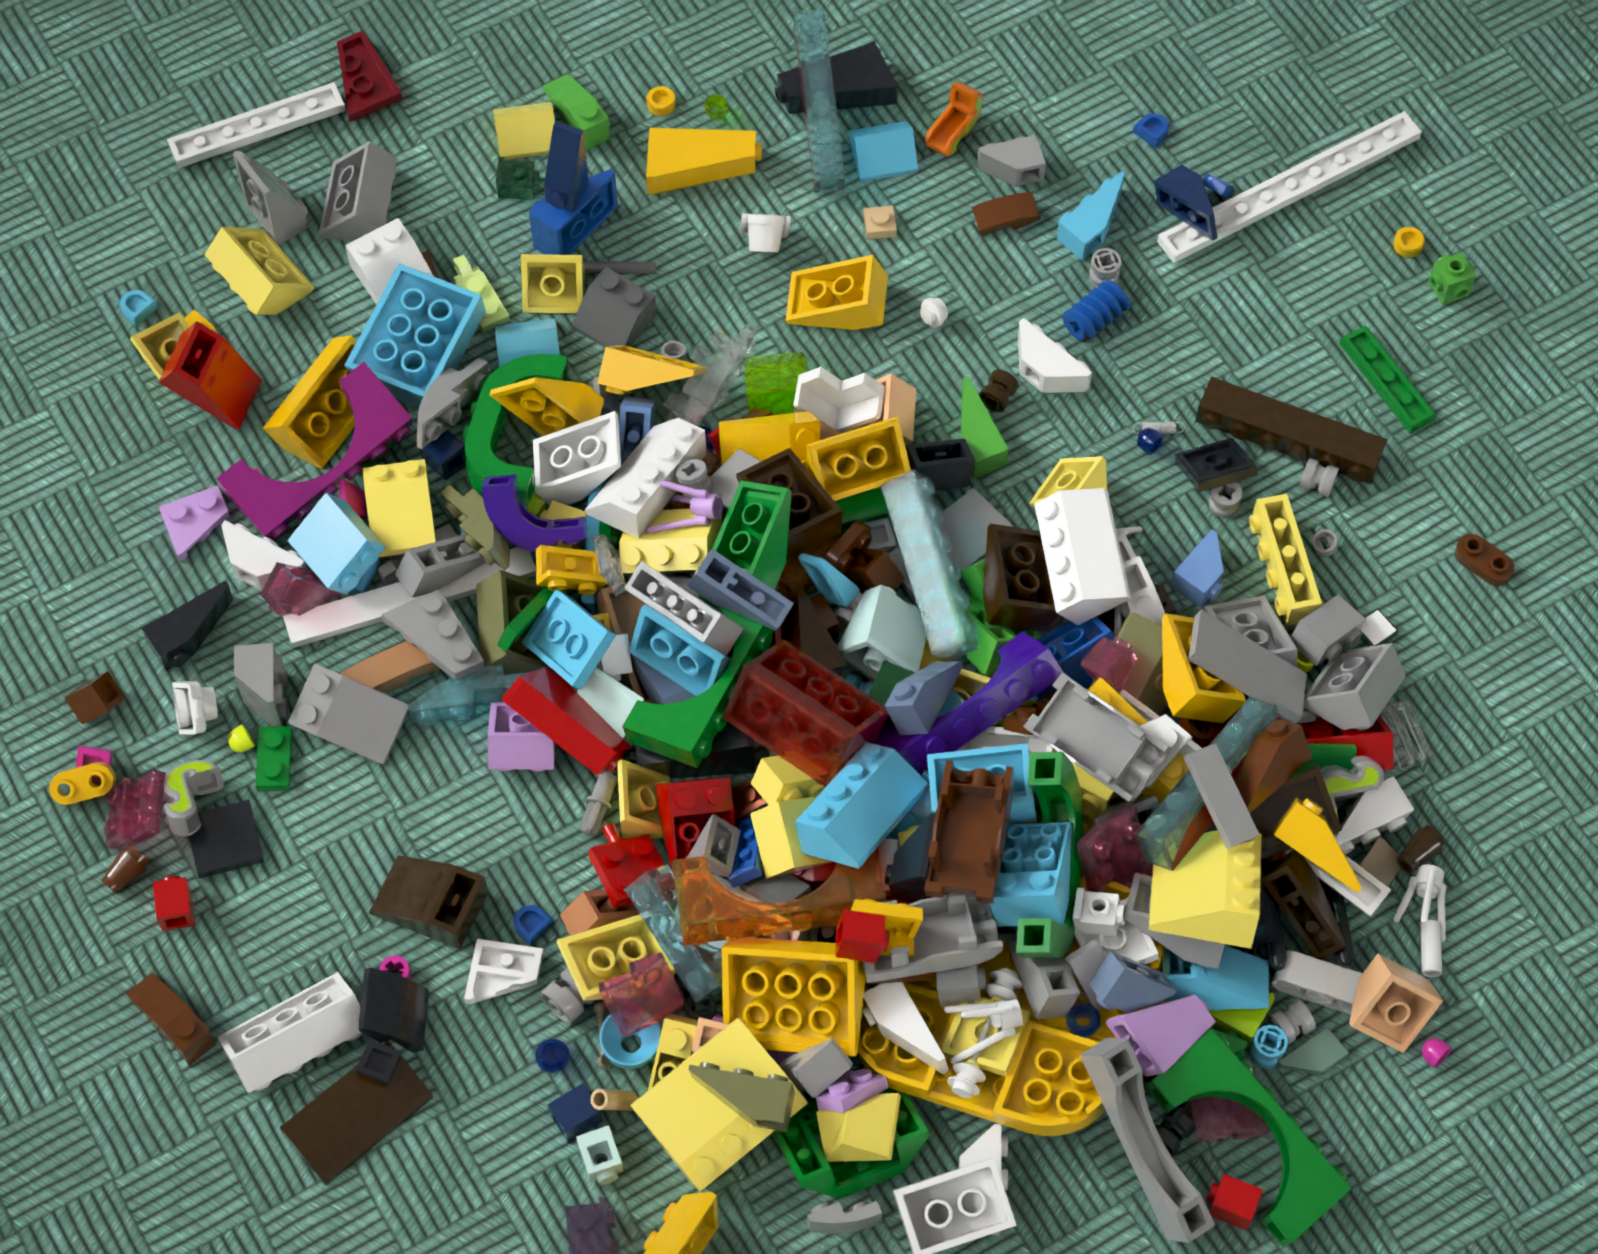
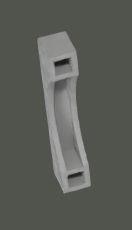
[1080,1038,1215,1243]

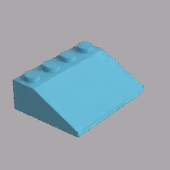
[344,263,486,408]

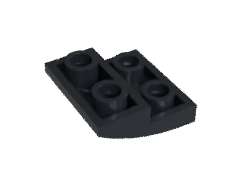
[358,968,429,1053]

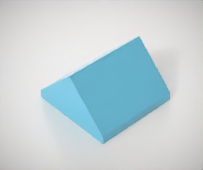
[848,121,918,182]
[495,319,560,367]

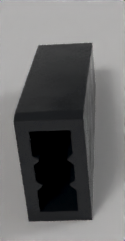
[774,41,898,114]
[630,716,755,778]

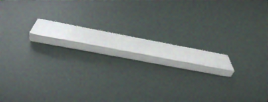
[283,547,536,648]

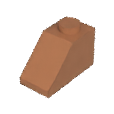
[560,890,642,936]

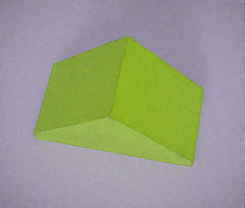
[1209,993,1275,1049]

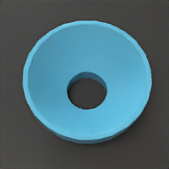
[599,1007,661,1069]

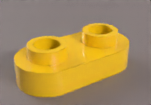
[49,762,116,805]

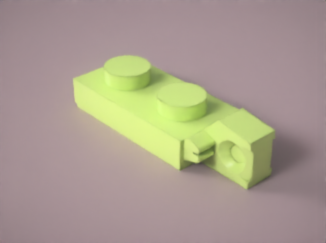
[453,255,510,333]

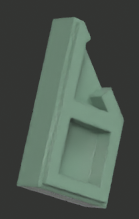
[1277,1027,1349,1076]

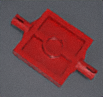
[587,823,676,920]

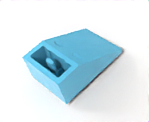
[990,822,1072,927]
[1163,945,1269,1011]

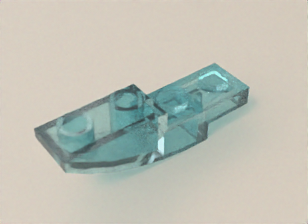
[409,664,529,726]

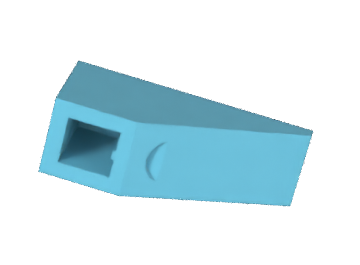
[1057,171,1125,261]

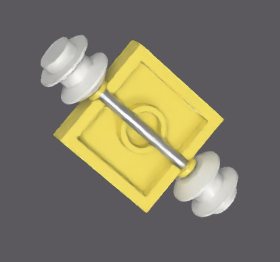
[941,968,1030,1098]

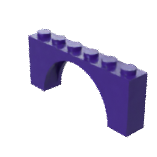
[865,631,1064,775]

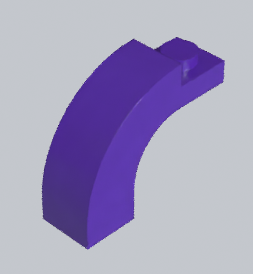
[481,474,588,553]

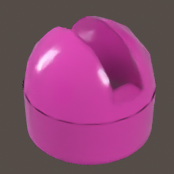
[1422,1038,1452,1068]

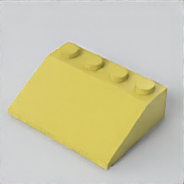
[1148,830,1261,949]
[630,1018,808,1192]

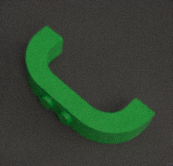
[463,354,569,510]
[1016,752,1084,958]

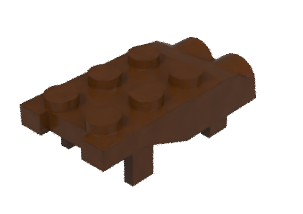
[924,760,1014,904]

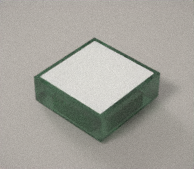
[1360,608,1399,647]

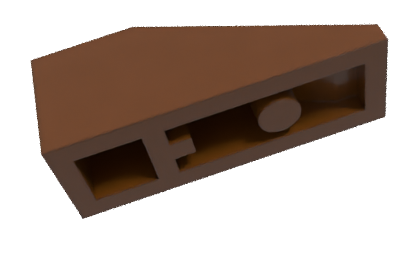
[1234,719,1312,813]
[126,972,216,1066]

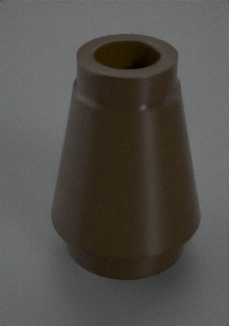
[1397,826,1445,873]

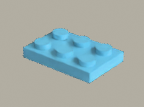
[522,588,616,690]

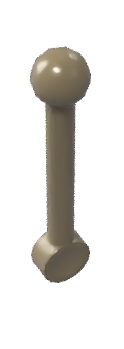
[593,1001,612,1069]

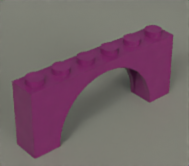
[216,361,412,540]

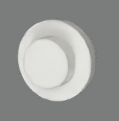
[920,298,948,328]

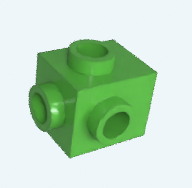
[1428,252,1476,305]

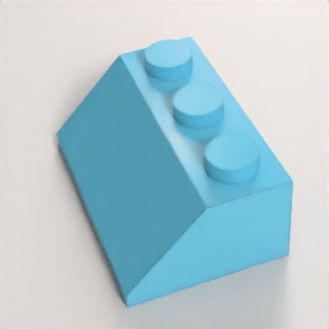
[628,604,731,696]
[927,743,1037,825]

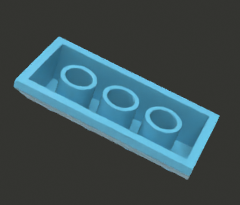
[795,742,929,869]

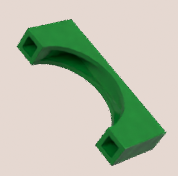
[622,591,786,768]
[1144,1028,1352,1247]

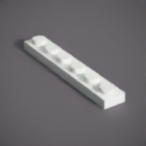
[167,82,346,168]

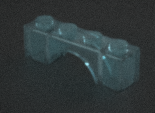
[624,864,722,1003]

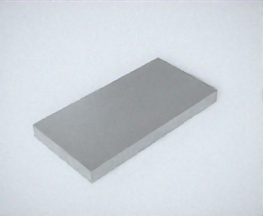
[888,488,1014,607]
[1188,610,1307,724]

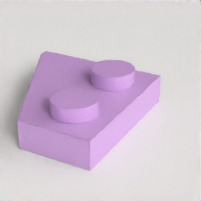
[159,485,230,561]
[816,1069,888,1113]

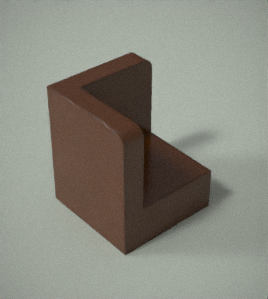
[65,671,125,724]

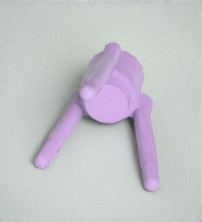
[646,480,723,533]

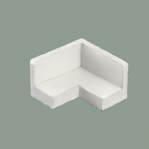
[794,367,886,433]

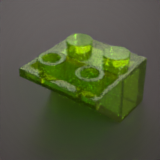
[742,352,807,415]

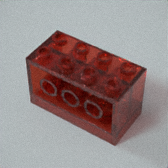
[722,639,888,787]

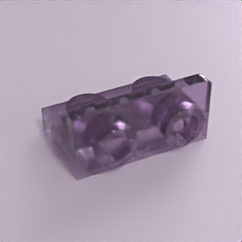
[565,1196,619,1254]

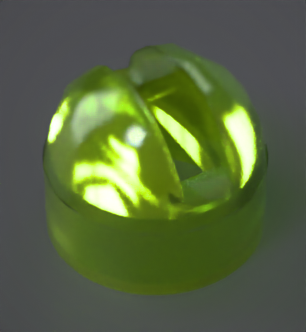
[704,94,728,120]

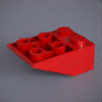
[158,321,262,430]
[656,777,735,884]

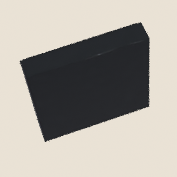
[1175,438,1257,492]
[189,800,264,879]

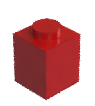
[153,876,195,931]
[835,909,890,963]
[1206,1174,1263,1231]

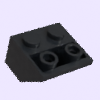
[903,438,975,493]

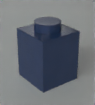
[419,430,466,481]
[548,1083,603,1143]

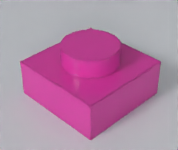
[75,745,113,783]

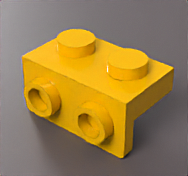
[536,545,607,595]
[851,899,923,959]

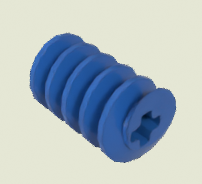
[1062,280,1131,341]

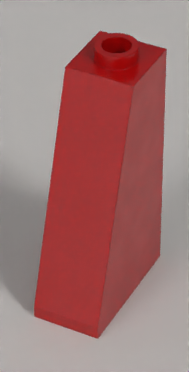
[501,666,630,776]

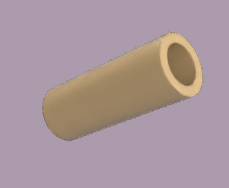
[591,1089,638,1111]

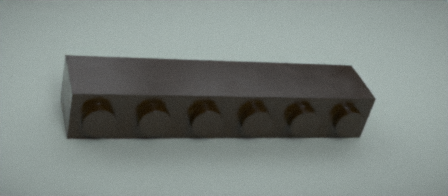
[1195,377,1387,485]

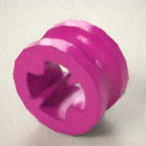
[379,955,411,979]

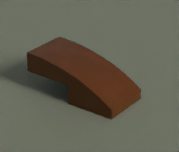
[972,192,1041,236]

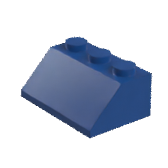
[1032,616,1115,702]

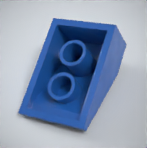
[529,169,618,255]

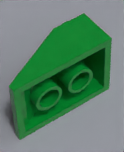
[712,480,792,590]

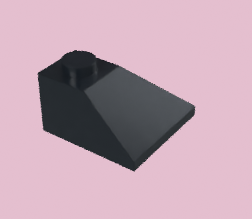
[885,813,936,901]

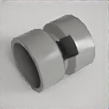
[540,966,595,1025]

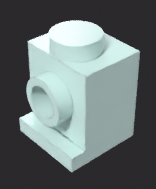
[576,1126,623,1185]

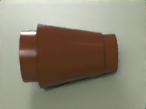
[101,844,150,894]

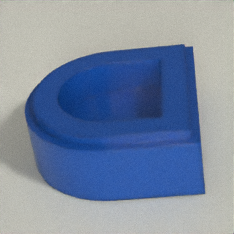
[1133,113,1169,148]
[1202,173,1235,198]
[513,905,554,946]

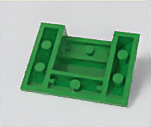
[772,1087,929,1198]

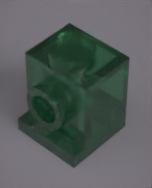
[496,157,541,200]

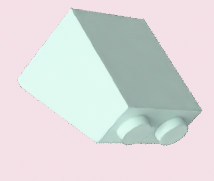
[837,585,930,682]

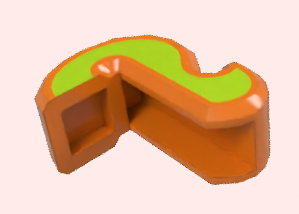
[924,82,983,157]

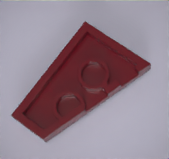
[337,30,402,122]

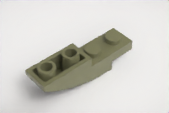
[440,485,510,571]

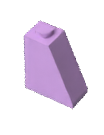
[1105,995,1216,1077]

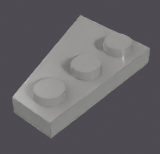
[382,589,484,681]

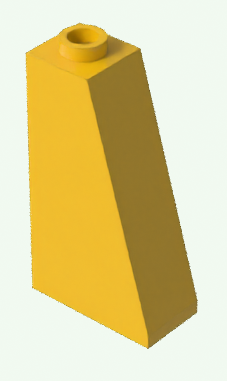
[646,128,762,194]

